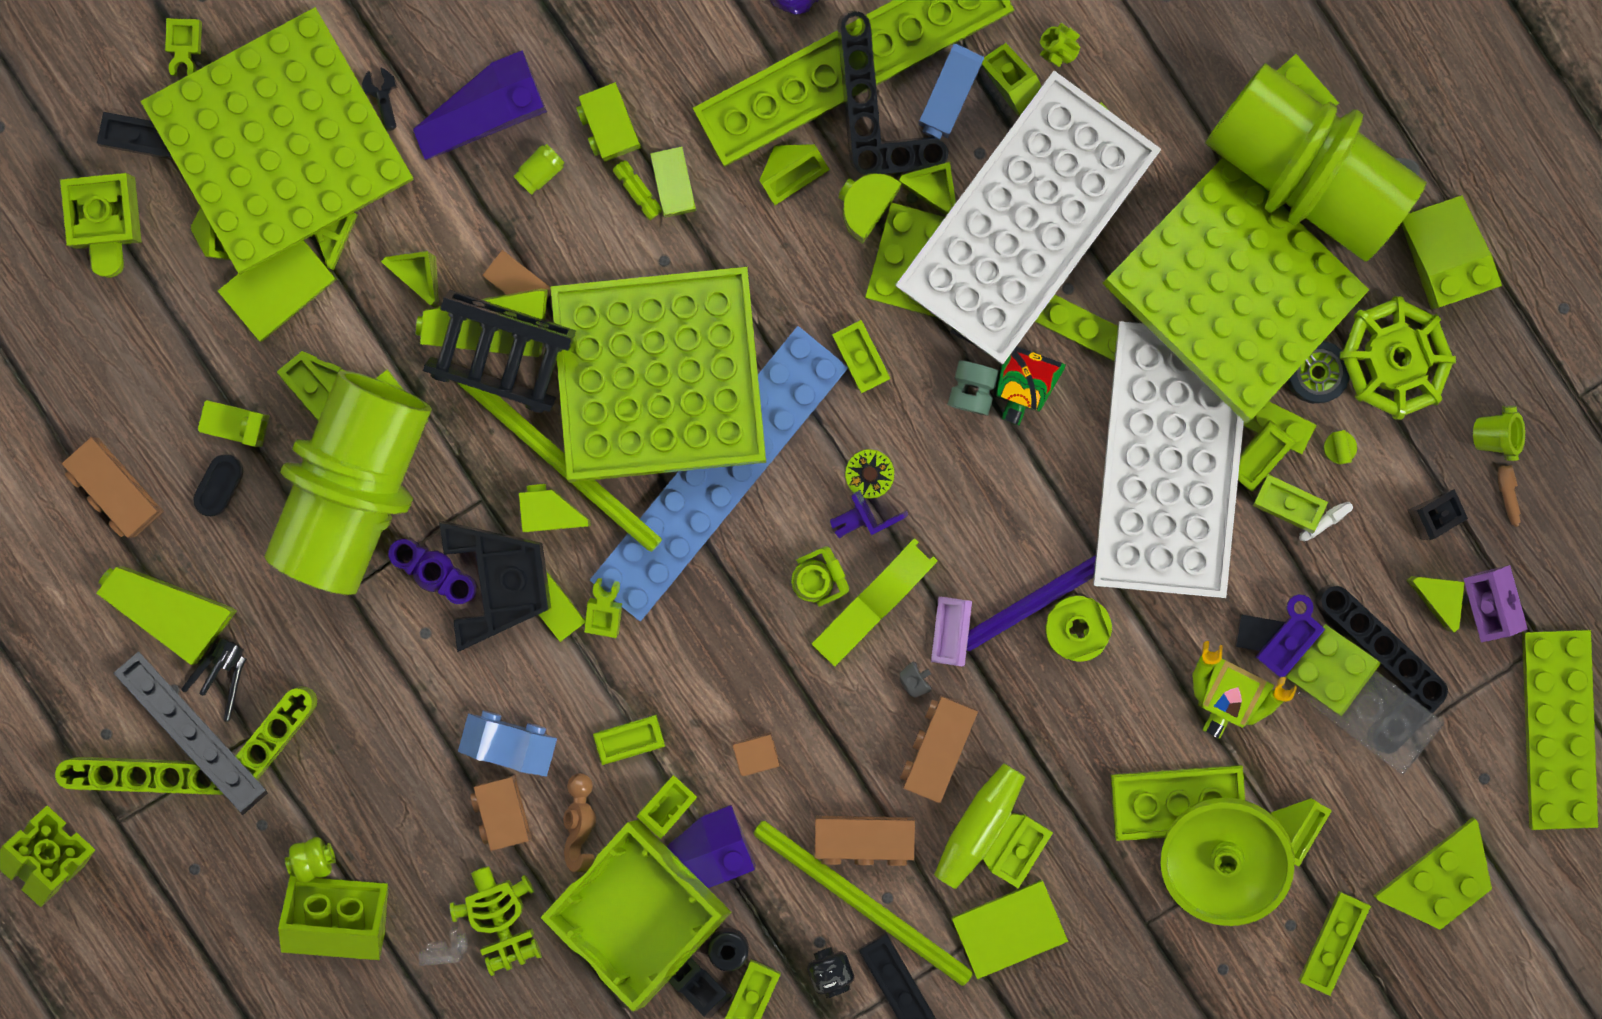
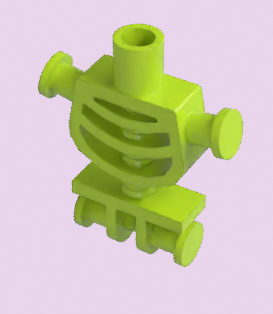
[450,866,542,976]

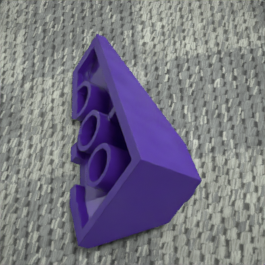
[413,50,547,160]
[666,804,756,888]

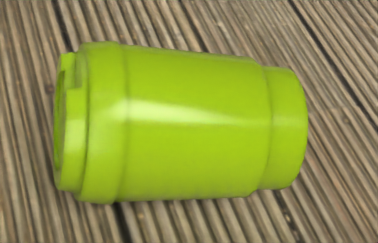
[514,144,565,195]

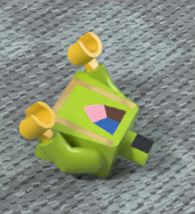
[1192,641,1297,739]

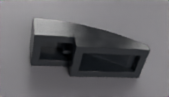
[668,954,733,1019]

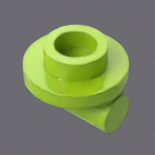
[1324,430,1357,465]

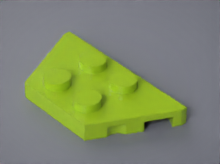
[1373,817,1492,930]

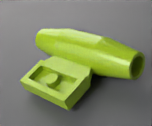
[934,763,1053,889]

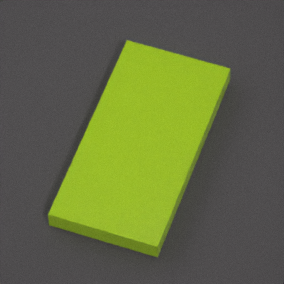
[1110,765,1245,841]

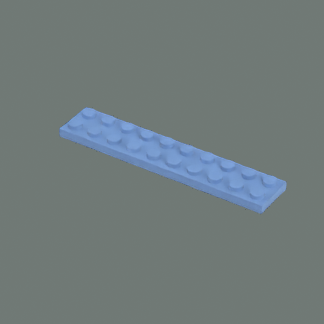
[590,326,848,622]

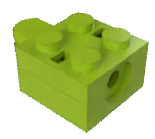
[60,173,142,278]

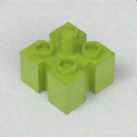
[0,806,95,907]

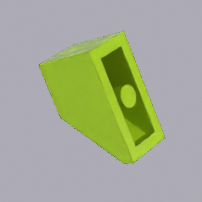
[981,43,1042,117]
[519,484,591,532]

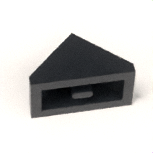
[1407,489,1468,540]

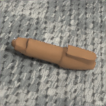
[1498,465,1521,527]

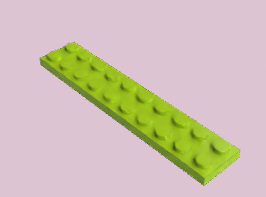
[693,0,1014,167]

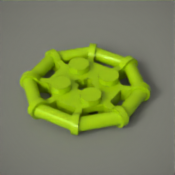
[1340,296,1456,420]

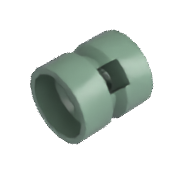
[947,360,1000,416]

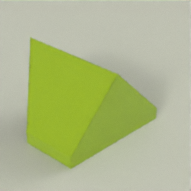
[899,162,956,216]
[381,251,439,307]

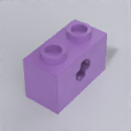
[1464,565,1528,642]

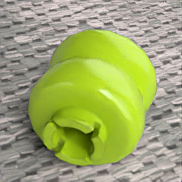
[285,837,336,883]

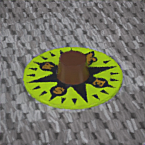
[845,449,894,499]

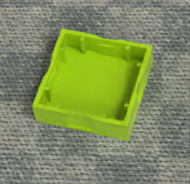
[541,820,732,1012]

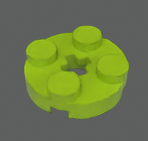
[1045,595,1112,662]

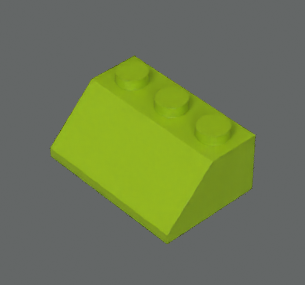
[278,876,388,960]

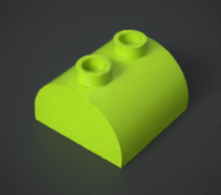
[838,174,902,244]

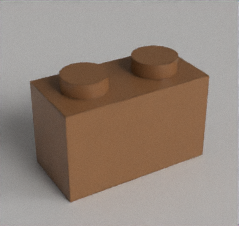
[470,774,532,851]

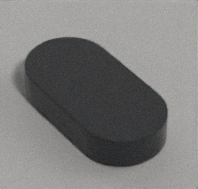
[193,455,244,517]

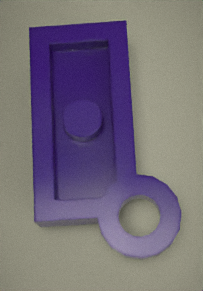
[1256,594,1325,678]

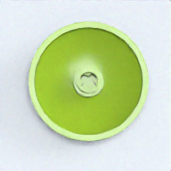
[1161,798,1295,926]

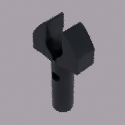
[362,67,398,131]

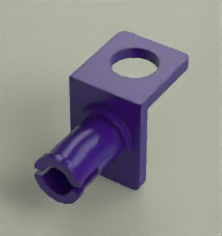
[830,490,909,538]

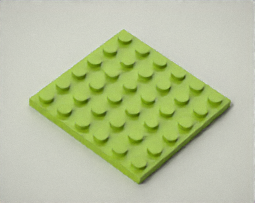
[140,7,414,275]
[1102,157,1369,424]
[551,267,767,482]

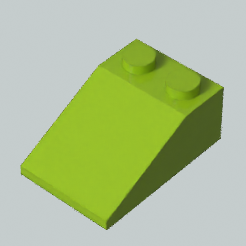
[1401,195,1502,310]

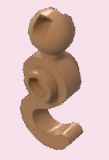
[563,773,596,872]

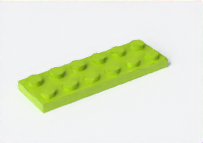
[1522,630,1598,830]

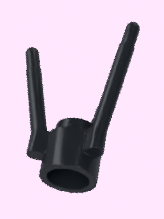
[181,638,247,722]

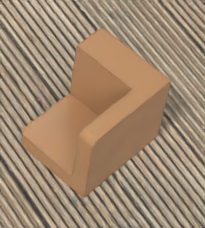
[733,732,780,776]

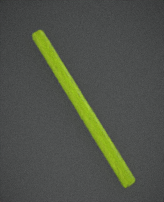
[457,382,662,552]
[753,821,973,986]

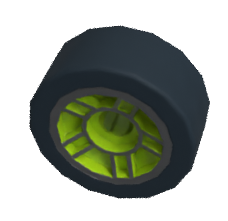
[1286,341,1350,404]

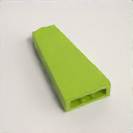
[416,288,548,357]
[96,566,237,665]

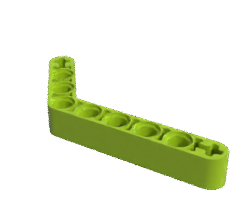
[55,686,318,795]

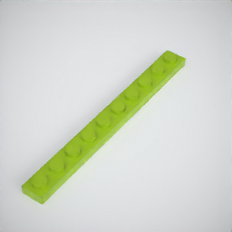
[1034,294,1317,455]

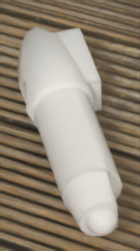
[1299,502,1353,542]

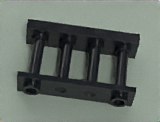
[423,290,577,413]

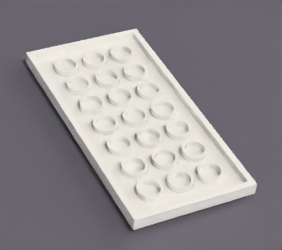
[895,71,1161,365]
[1093,321,1244,598]

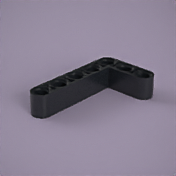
[837,11,948,175]
[1316,585,1448,754]

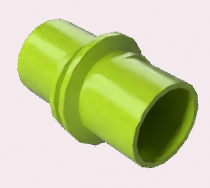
[1204,63,1427,262]
[264,371,432,595]

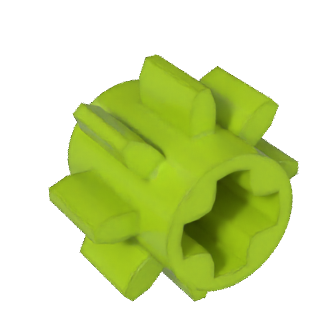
[1040,23,1080,67]

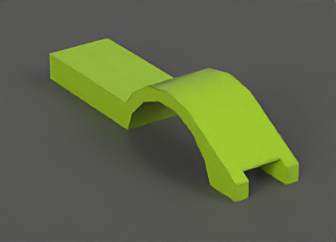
[811,538,938,667]

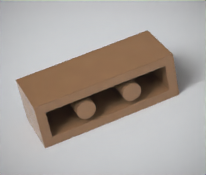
[61,437,164,538]
[900,695,978,803]
[815,815,915,866]

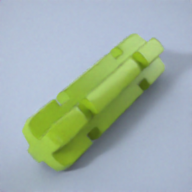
[613,160,662,220]

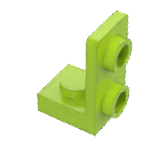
[198,400,270,447]

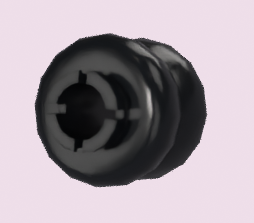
[708,928,749,971]

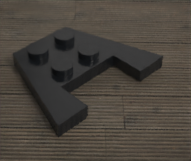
[439,521,551,652]

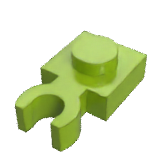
[165,18,202,76]
[584,578,622,638]

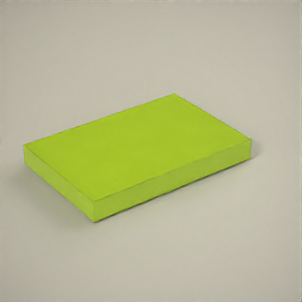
[218,240,337,342]
[952,880,1068,979]

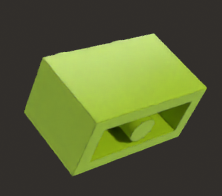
[576,82,641,162]

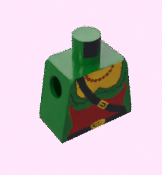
[995,346,1066,426]

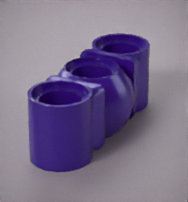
[388,539,477,604]

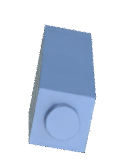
[918,43,984,140]

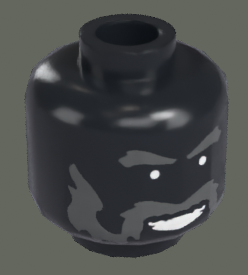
[807,947,855,999]

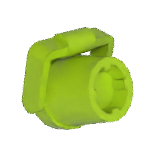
[1473,405,1525,461]
[791,546,849,607]

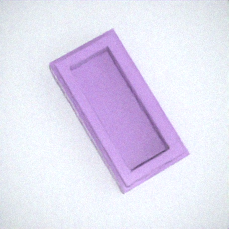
[931,597,972,666]

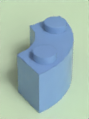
[458,711,557,777]

